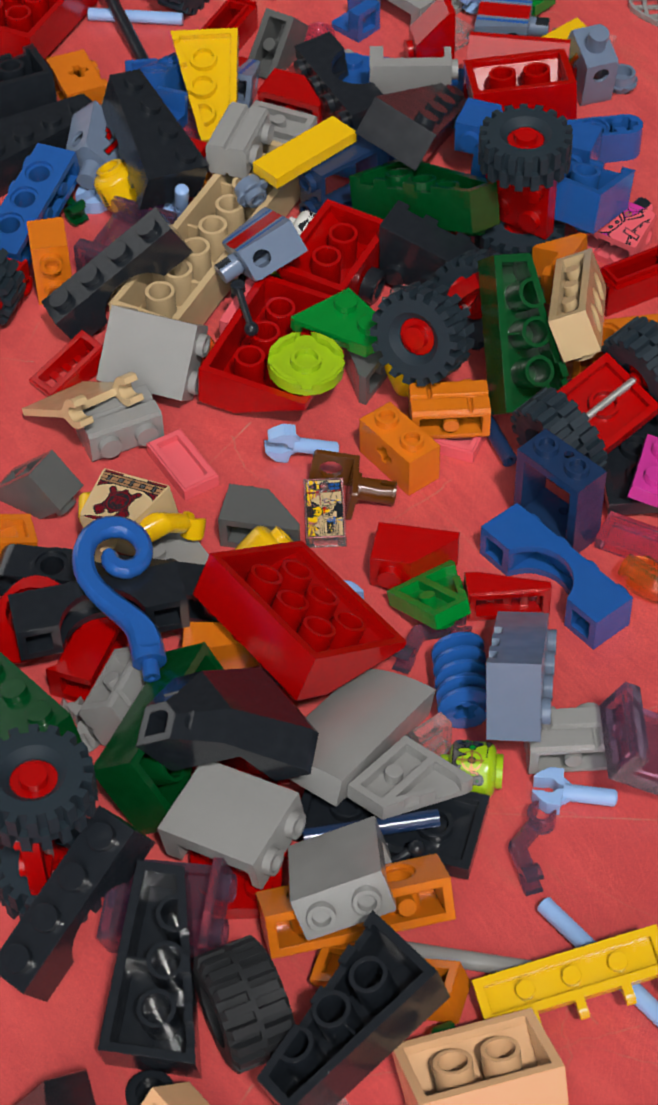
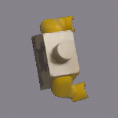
[78,468,206,563]

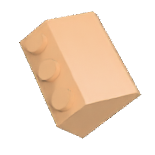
[392,1008,569,1105]

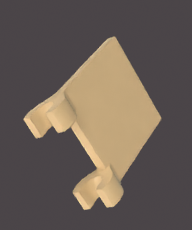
[21,372,144,429]

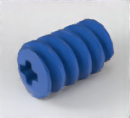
[431,632,486,729]

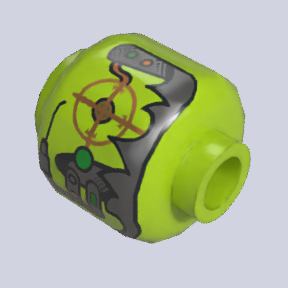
[441,740,504,797]

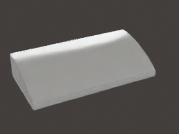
[290,668,436,807]

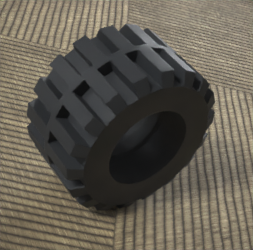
[193,935,295,1074]

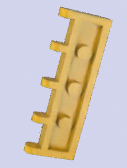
[472,924,658,1027]

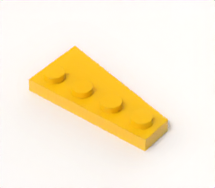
[170,28,239,143]

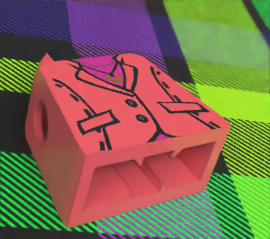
[574,197,656,265]

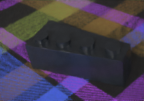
[0,43,57,119]
[102,69,209,210]
[355,83,467,171]
[0,93,93,197]
[379,200,502,286]
[97,860,202,1079]
[256,910,450,1105]

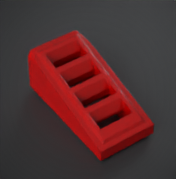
[29,330,103,397]
[464,572,552,621]

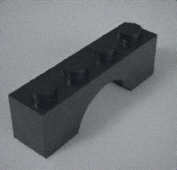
[293,31,384,131]
[41,207,193,339]
[8,561,190,661]
[0,806,156,1002]

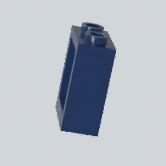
[298,134,389,213]
[513,429,607,553]

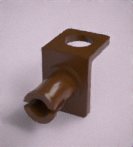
[309,449,397,520]

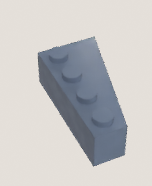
[486,611,557,742]

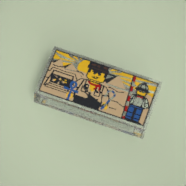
[303,478,347,548]

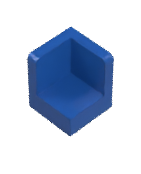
[332,0,380,43]

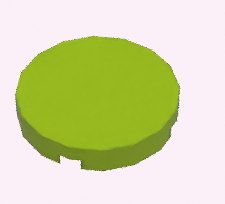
[267,332,345,396]

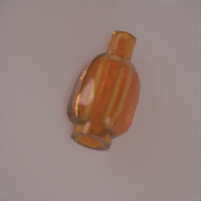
[618,553,658,604]

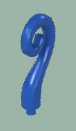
[72,515,167,682]

